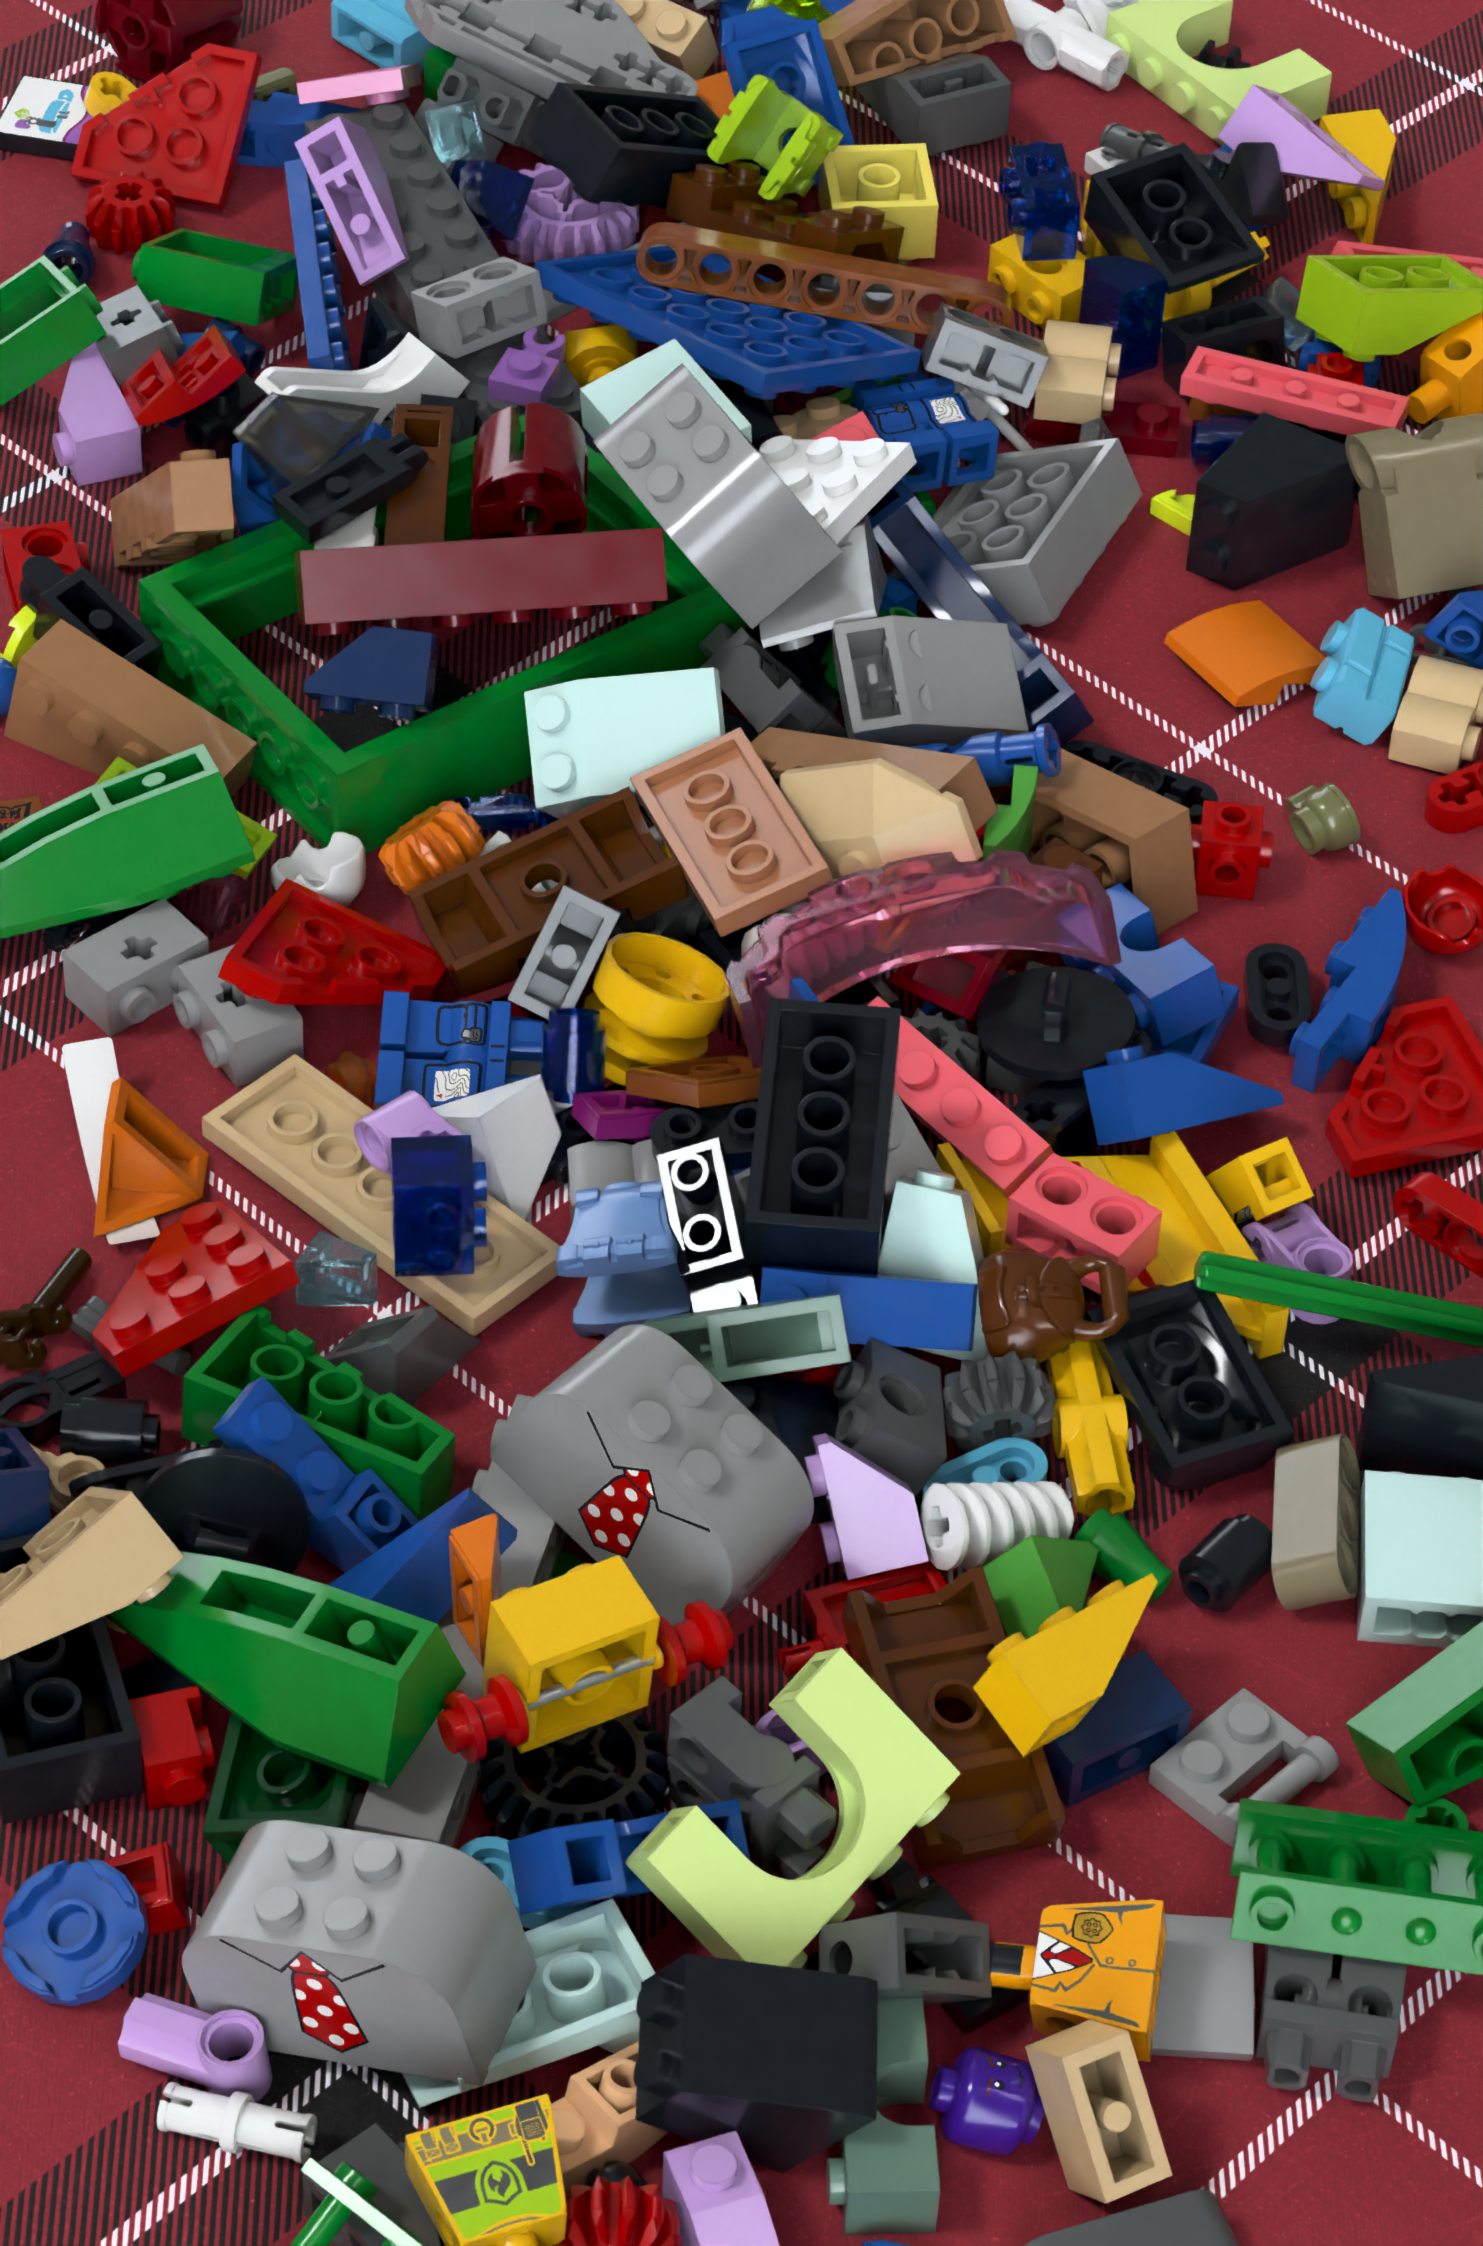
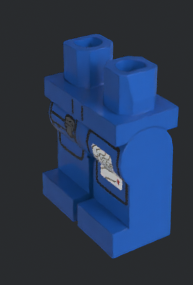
[850,371,1000,493]
[374,991,547,1110]

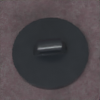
[977,966,1135,1081]
[139,1448,310,1574]

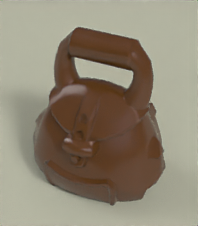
[977,1248,1130,1364]

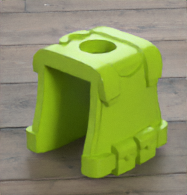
[707,74,844,201]

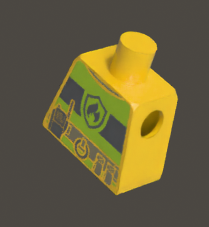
[405,2093,567,2246]

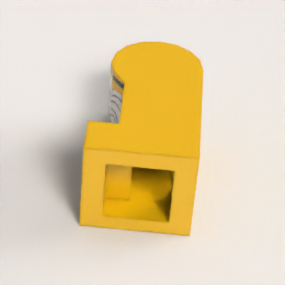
[1205,1137,1314,1225]

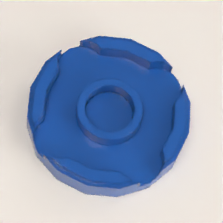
[1,1858,149,2006]

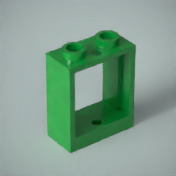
[132,228,298,326]
[0,255,107,407]

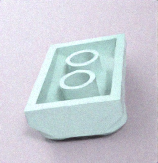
[402,1898,655,2108]

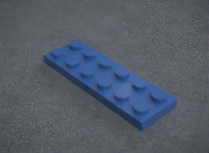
[284,159,353,371]

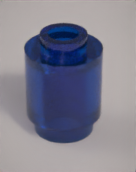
[1191,415,1260,470]
[541,1008,606,1104]

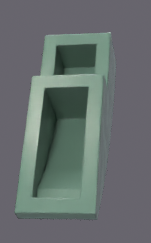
[642,1293,852,1382]

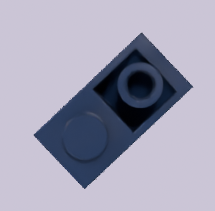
[303,626,440,721]

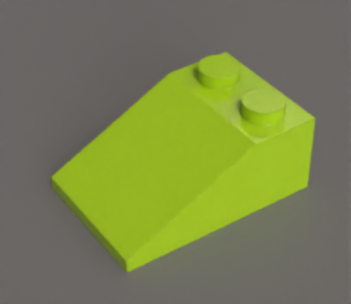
[1295,255,1483,362]

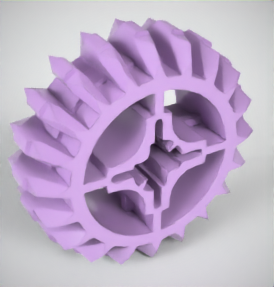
[497,163,640,264]

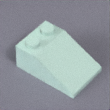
[524,667,725,819]

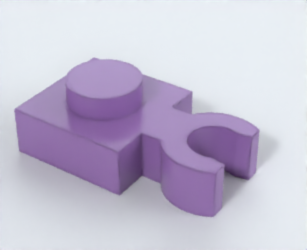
[488,328,565,406]

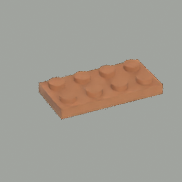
[630,727,835,937]

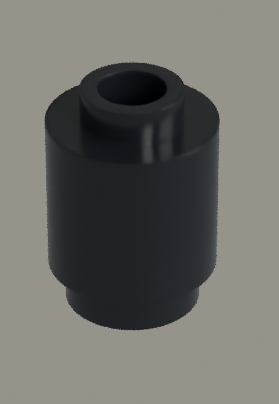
[59,1396,161,1466]
[1178,1514,1272,1612]

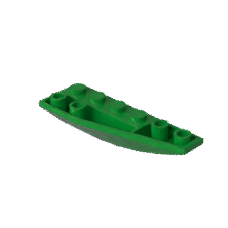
[0,744,256,939]
[105,1551,466,1789]

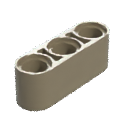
[1271,1433,1361,1611]

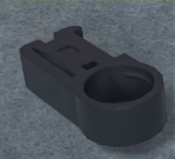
[0,1343,127,1447]

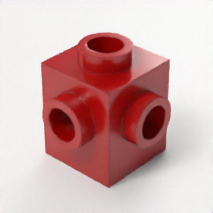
[1191,800,1274,900]

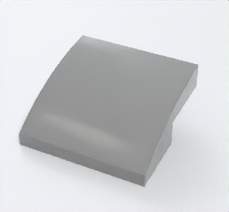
[1151,1914,1254,2061]

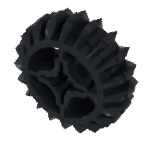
[477,1713,670,1841]

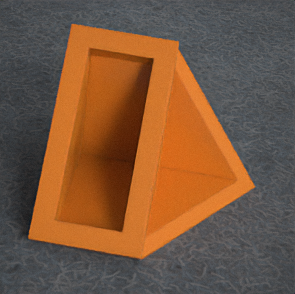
[93,1077,209,1238]

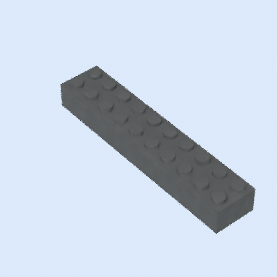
[304,102,585,435]

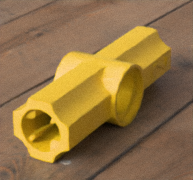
[1045,1341,1135,1518]

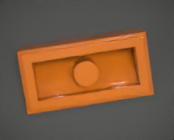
[448,1513,502,1666]

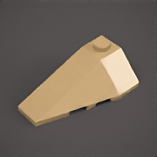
[0,1486,184,1660]

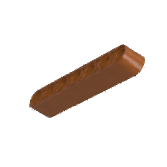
[636,222,1012,335]

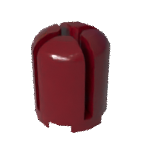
[95,0,243,82]
[471,402,589,540]

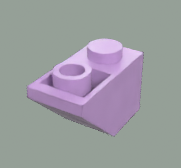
[804,1433,929,1580]

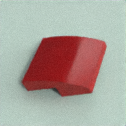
[120,325,247,426]

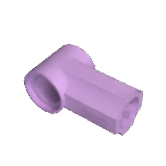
[118,1992,273,2103]

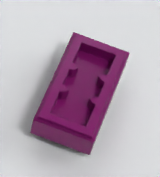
[572,1090,688,1143]

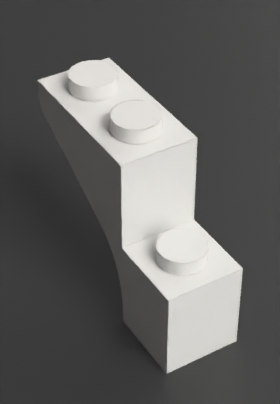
[254,332,470,425]

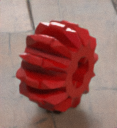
[85,171,176,255]
[552,2175,681,2246]

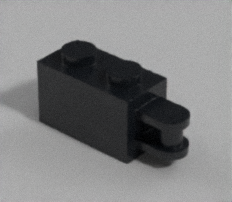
[19,555,163,678]

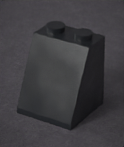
[1186,412,1358,591]
[633,1954,878,2173]

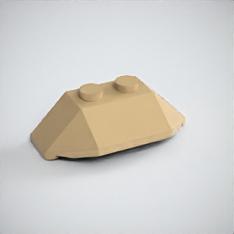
[778,758,983,895]

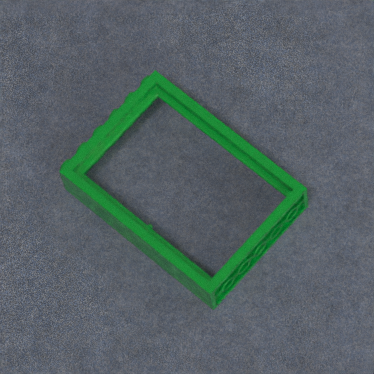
[138,414,747,854]

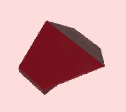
[890,914,1033,1026]

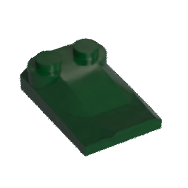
[202,1713,359,1866]

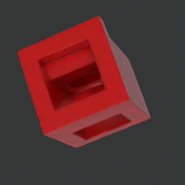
[129,1685,215,1810]

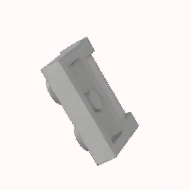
[1148,1688,1339,1848]

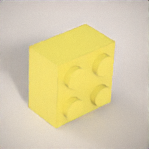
[818,143,939,261]

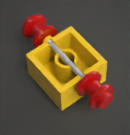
[437,1555,734,1763]

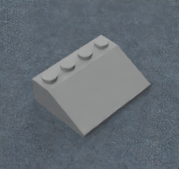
[890,438,1142,627]

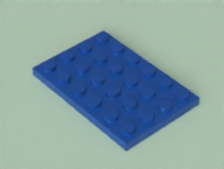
[535,246,921,400]

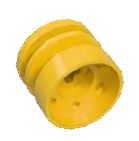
[571,932,731,1086]

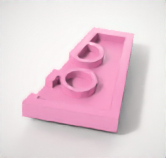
[297,63,422,105]

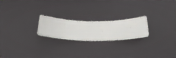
[62,1037,160,1245]

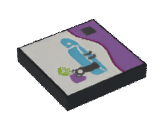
[0,75,93,161]

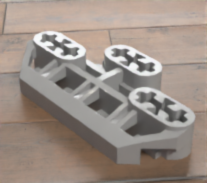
[404,0,698,100]

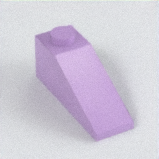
[1218,84,1386,191]
[294,116,409,287]
[52,342,143,487]
[662,2130,780,2246]

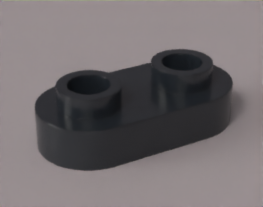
[1243,943,1312,1047]
[650,1101,758,1169]

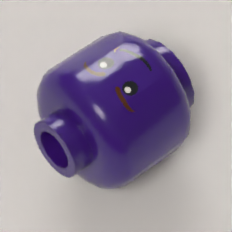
[929,2047,1044,2156]

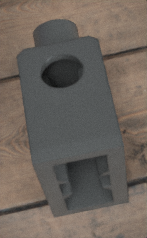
[806,1912,992,2005]

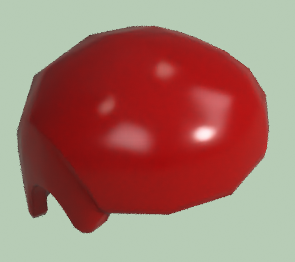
[1402,863,1483,955]

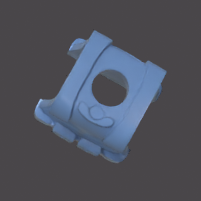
[556,1181,693,1338]

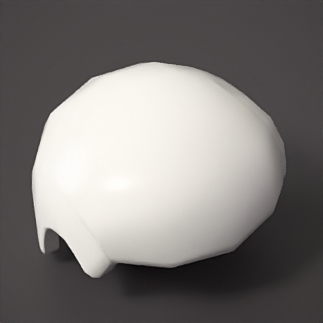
[271,832,366,907]

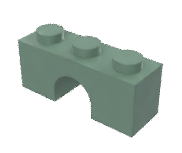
[826,1998,941,2235]

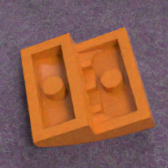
[1163,600,1326,707]

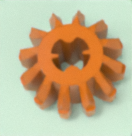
[378,801,486,895]

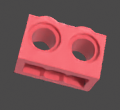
[1005,1153,1162,1295]

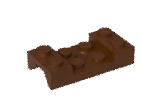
[665,161,904,277]
[407,786,689,998]
[841,1566,1066,1871]

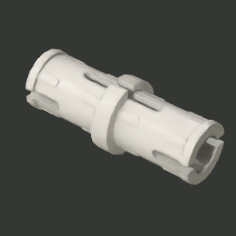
[157,2082,317,2164]

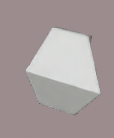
[432,1074,562,1221]

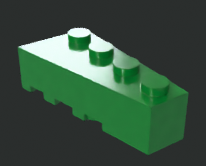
[182,1305,456,1521]
[1346,1621,1483,1807]

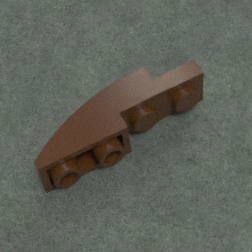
[384,403,454,546]

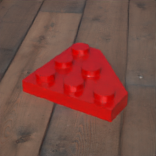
[70,43,263,210]
[218,878,447,1005]
[1325,995,1483,1179]
[91,1199,300,1378]

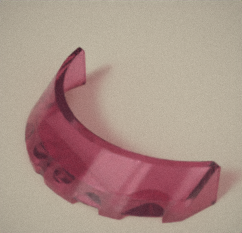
[725,850,1122,1069]

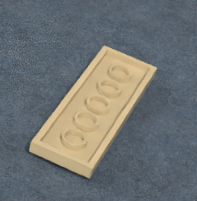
[202,1054,560,1337]

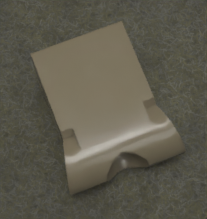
[1345,412,1483,599]

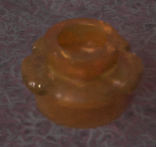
[325,1051,377,1107]

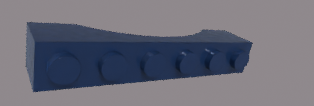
[867,479,1094,747]

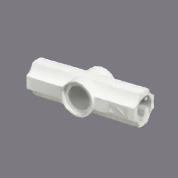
[1004,0,1129,92]

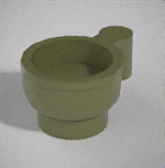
[1284,782,1361,855]

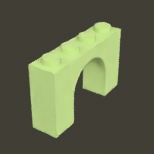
[1105,0,1332,147]
[624,1647,961,1969]

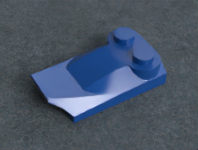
[721,5,855,196]

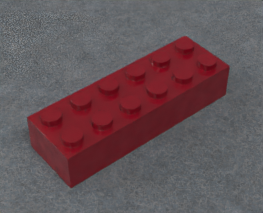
[294,528,667,636]

